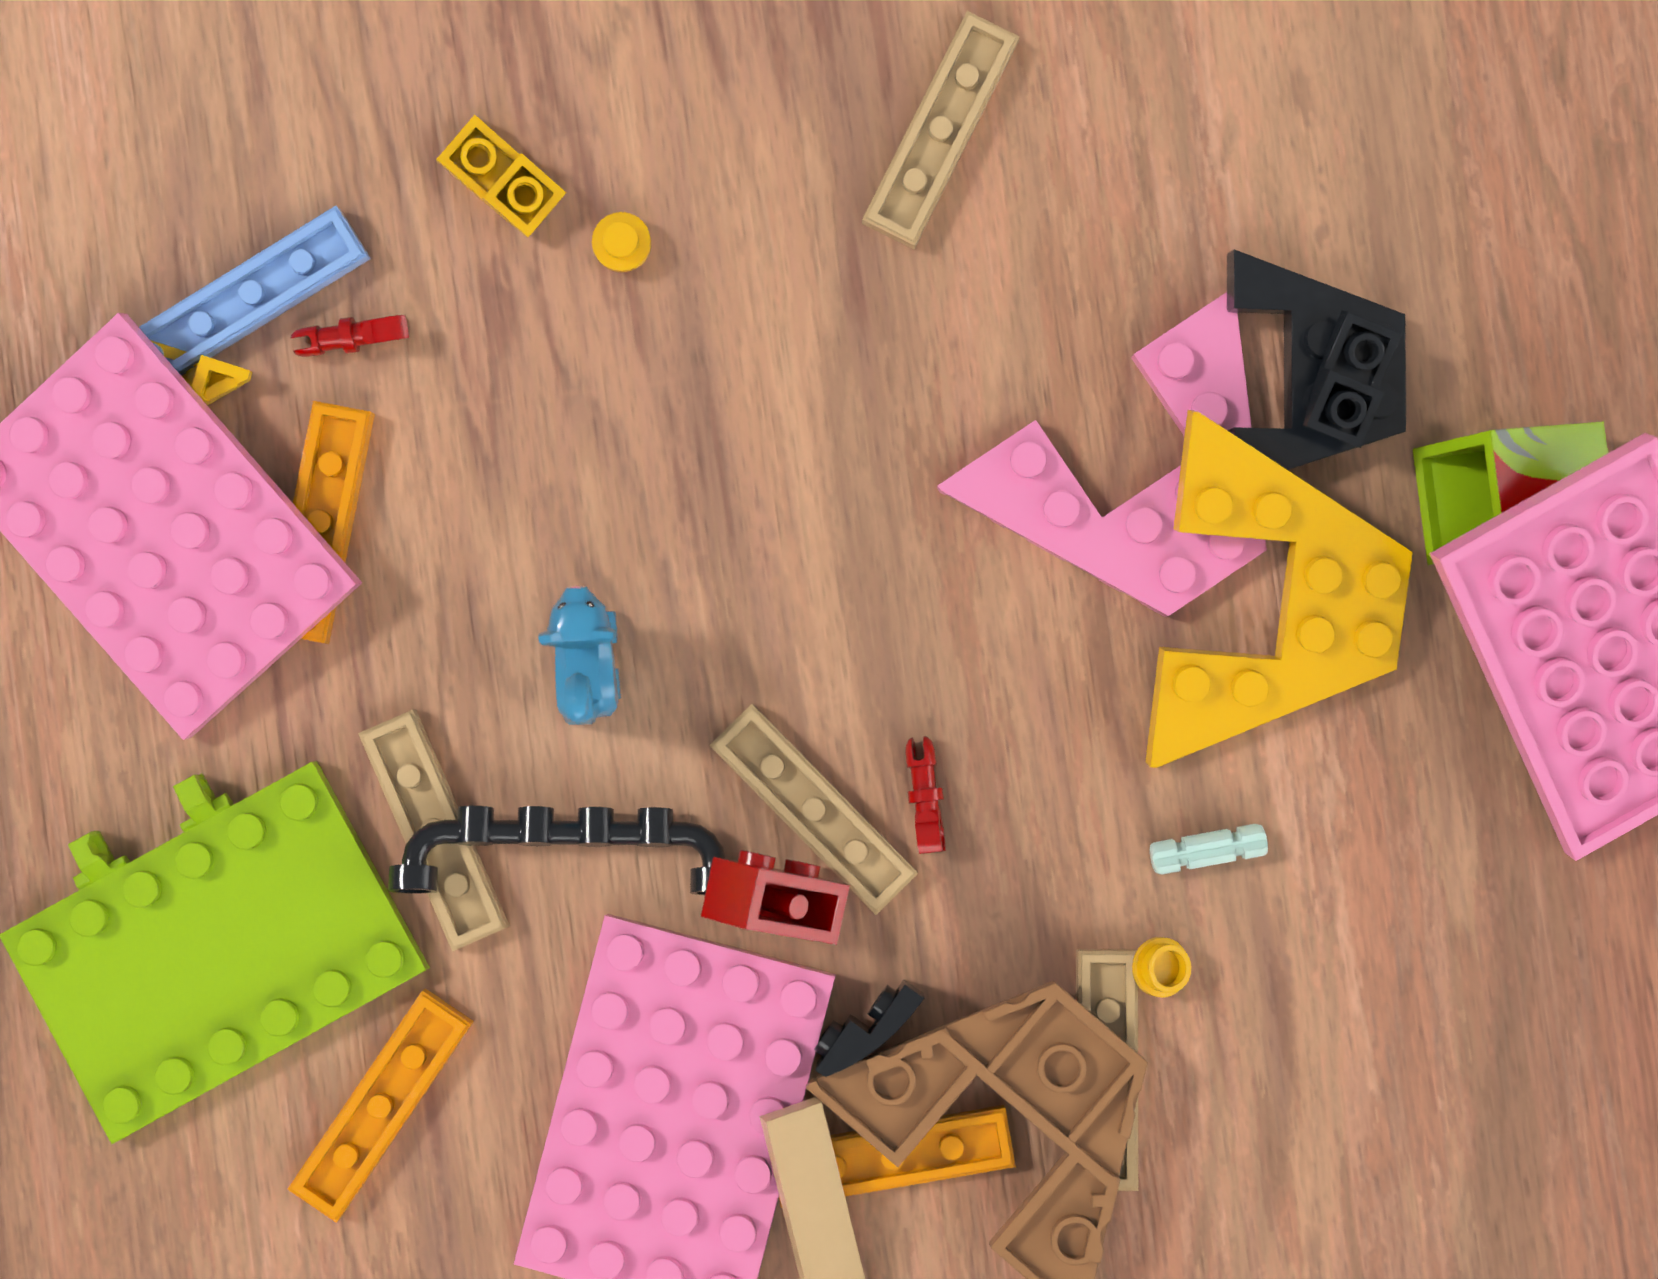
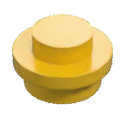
[592,212,651,272]
[1132,937,1191,998]

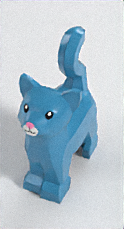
[538,586,621,725]

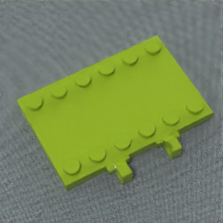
[0,761,430,1144]

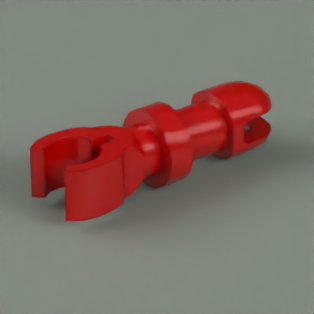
[290,315,409,357]
[905,736,946,854]

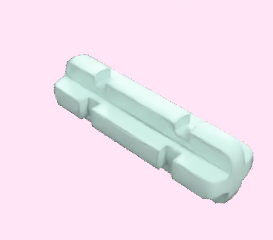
[1149,824,1268,875]

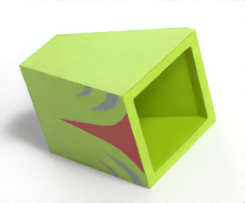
[1412,421,1608,565]

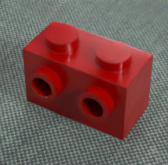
[700,850,850,945]

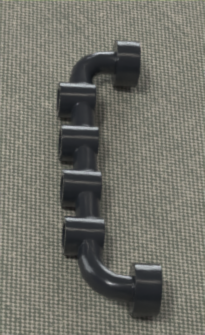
[388,806,725,895]

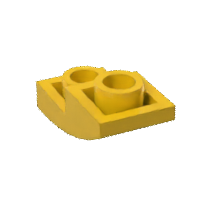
[436,114,566,238]

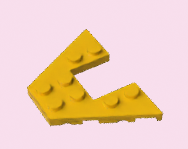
[1145,410,1413,768]

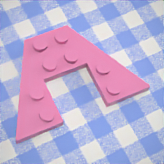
[937,292,1267,617]

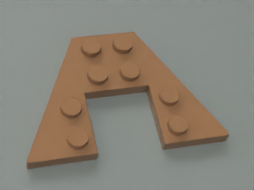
[806,980,1148,1279]

